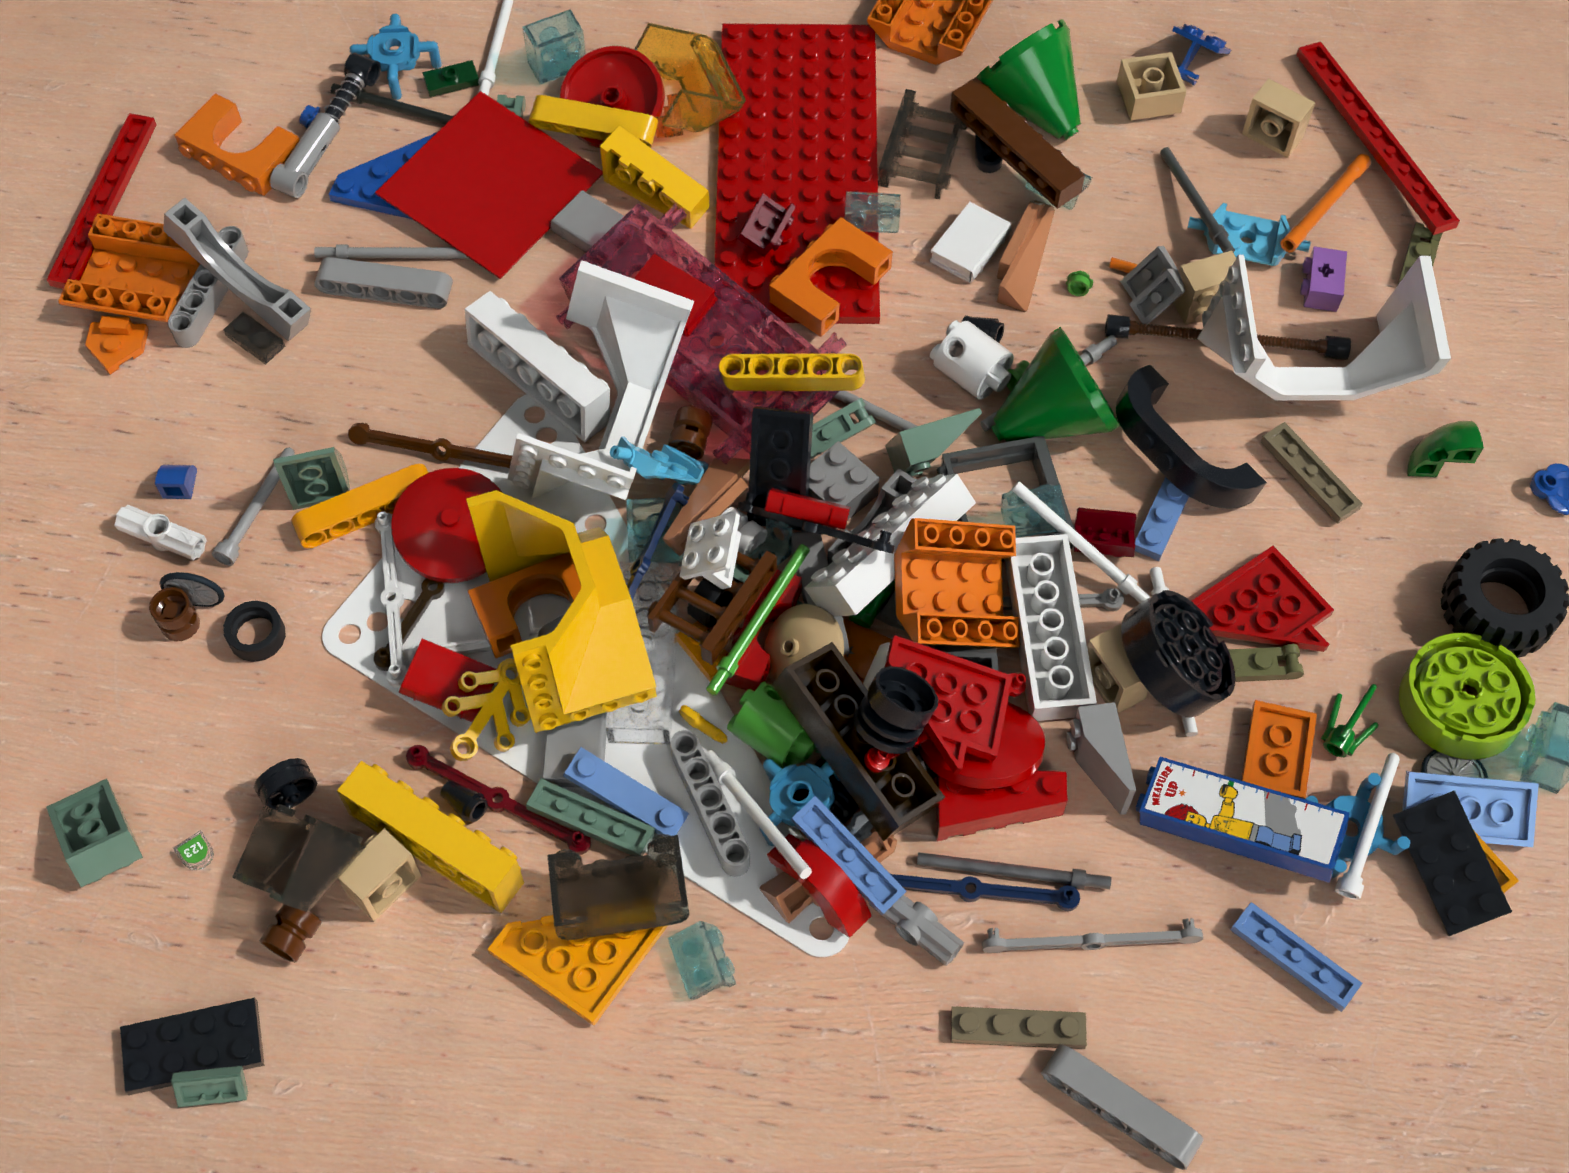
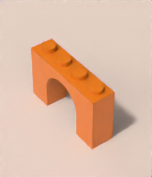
[174,93,299,196]
[769,217,893,337]
[467,552,581,659]

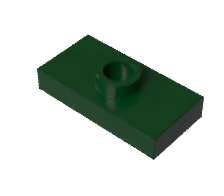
[422,60,479,97]

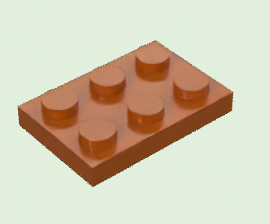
[1241,700,1317,799]

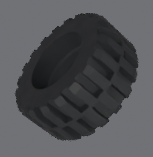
[1441,538,1569,658]

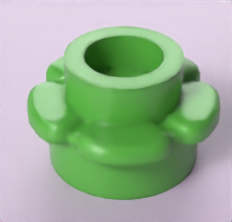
[1066,271,1093,296]

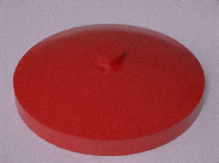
[560,46,665,148]
[391,468,503,583]
[918,702,1045,789]

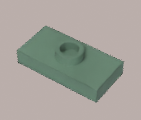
[171,1066,248,1107]

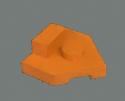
[85,316,149,375]

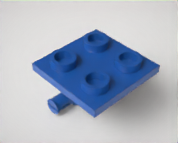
[1172,24,1231,86]

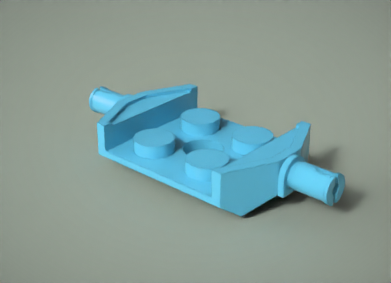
[1187,203,1311,266]
[610,436,708,485]

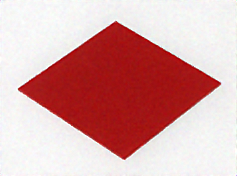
[375,91,603,279]

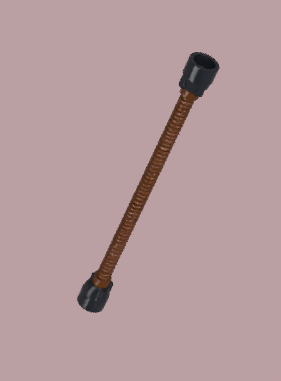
[1105,314,1351,360]

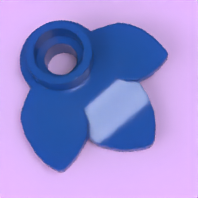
[1530,463,1569,515]

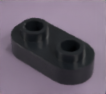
[975,134,1003,173]

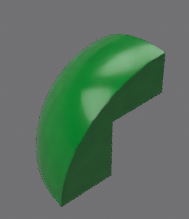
[1407,421,1484,477]

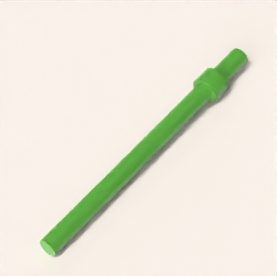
[706,544,810,696]

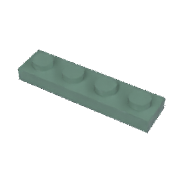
[526,778,655,860]

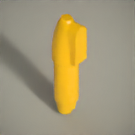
[679,705,728,744]

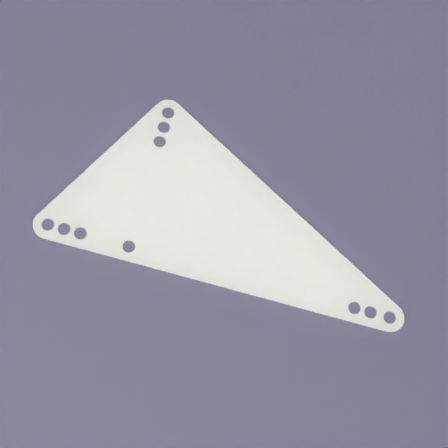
[322,394,849,957]

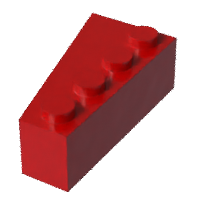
[936,771,1068,841]

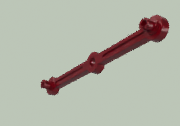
[406,745,591,855]

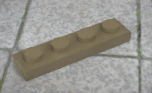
[1260,422,1363,524]
[951,1006,1087,1049]

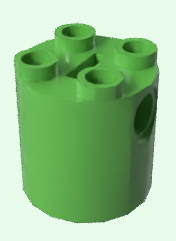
[727,682,816,769]

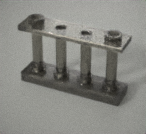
[878,89,968,200]

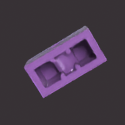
[1300,246,1347,312]

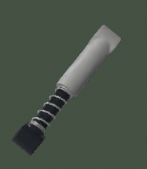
[270,53,381,198]

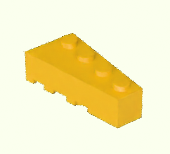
[600,125,709,229]

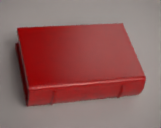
[634,254,718,337]
[765,488,851,530]
[399,638,496,722]

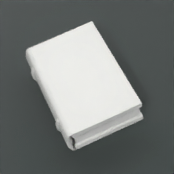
[930,202,1012,283]

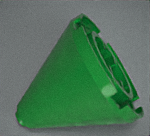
[976,19,1081,140]
[991,327,1120,442]

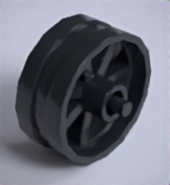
[254,758,317,813]

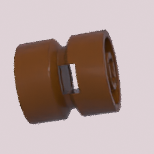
[668,406,713,460]
[149,587,200,642]
[259,900,322,963]

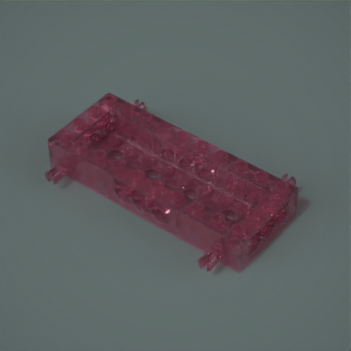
[556,203,847,464]

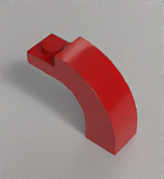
[767,833,872,938]

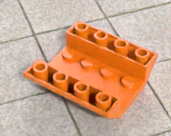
[867,0,993,65]
[58,213,200,322]
[894,518,1020,648]

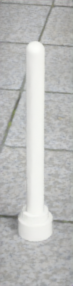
[1335,753,1400,900]

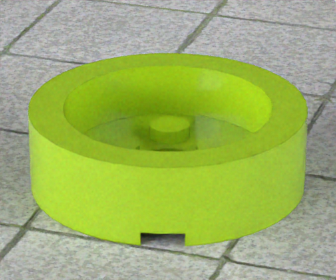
[1399,633,1535,760]

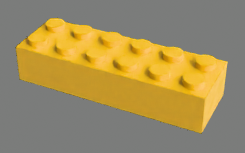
[337,761,524,914]

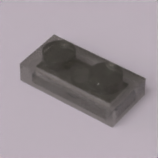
[223,312,285,365]

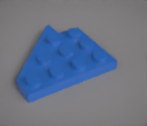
[329,133,436,219]

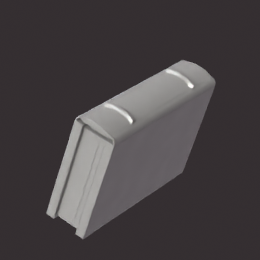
[551,190,640,267]
[543,712,609,788]

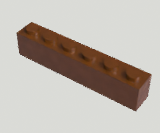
[950,77,1085,209]

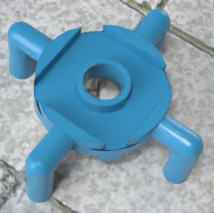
[349,14,442,100]
[759,759,840,846]
[1305,773,1410,878]

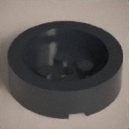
[1121,590,1236,717]

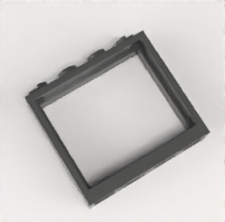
[937,436,1074,562]

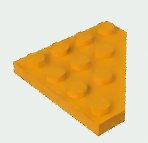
[488,898,672,1026]

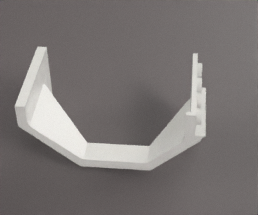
[1197,255,1451,401]
[507,260,694,500]

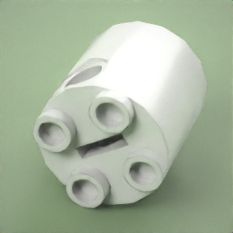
[930,320,1014,400]

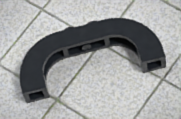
[1116,365,1267,509]

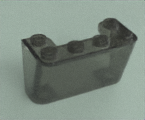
[232,804,367,912]
[547,834,690,940]

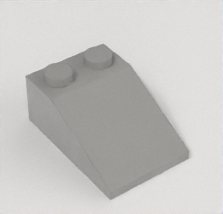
[1066,702,1136,815]

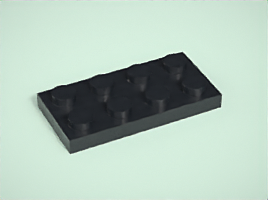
[747,406,814,531]
[1393,790,1512,936]
[120,997,265,1095]

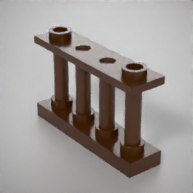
[647,550,777,665]

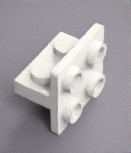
[680,512,741,589]

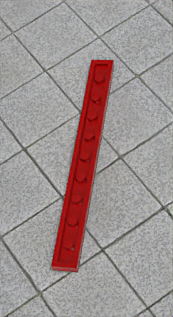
[1296,41,1460,235]

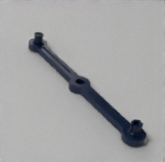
[627,482,689,600]
[891,874,1080,911]

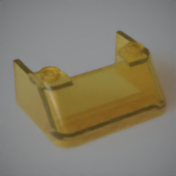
[635,23,746,132]

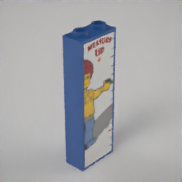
[1136,757,1350,883]

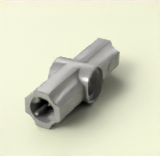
[869,895,964,966]

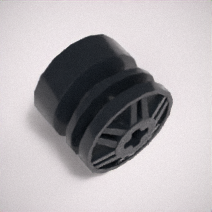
[853,666,938,754]

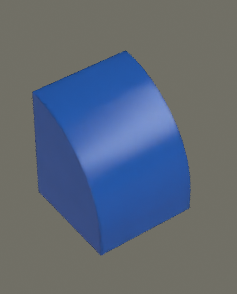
[155,464,197,499]

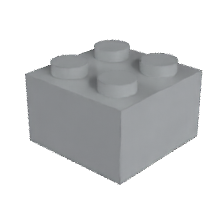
[809,441,880,529]

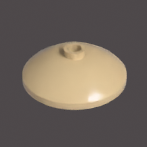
[764,604,844,683]

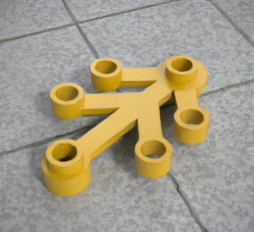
[442,658,531,761]

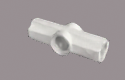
[114,505,207,561]

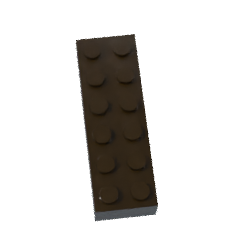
[772,642,945,841]

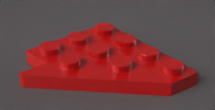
[1191,545,1334,652]
[884,635,1013,775]

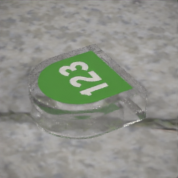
[173,830,214,870]

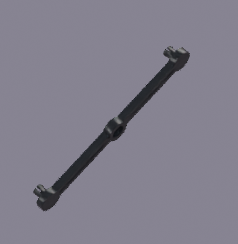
[737,492,895,554]

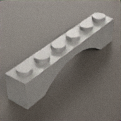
[163,198,311,341]

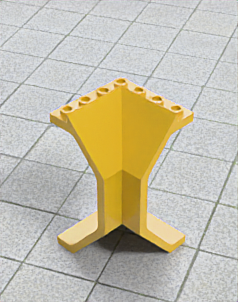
[466,490,657,733]

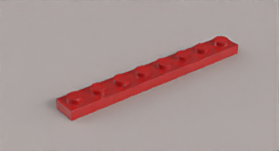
[47,113,157,289]

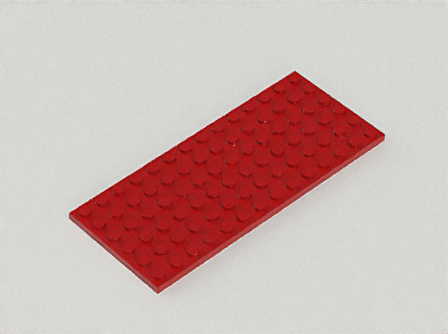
[713,23,880,324]

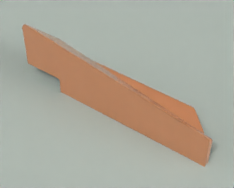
[997,200,1055,312]
[663,457,750,556]
[760,828,897,923]

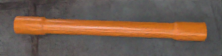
[1280,154,1371,253]

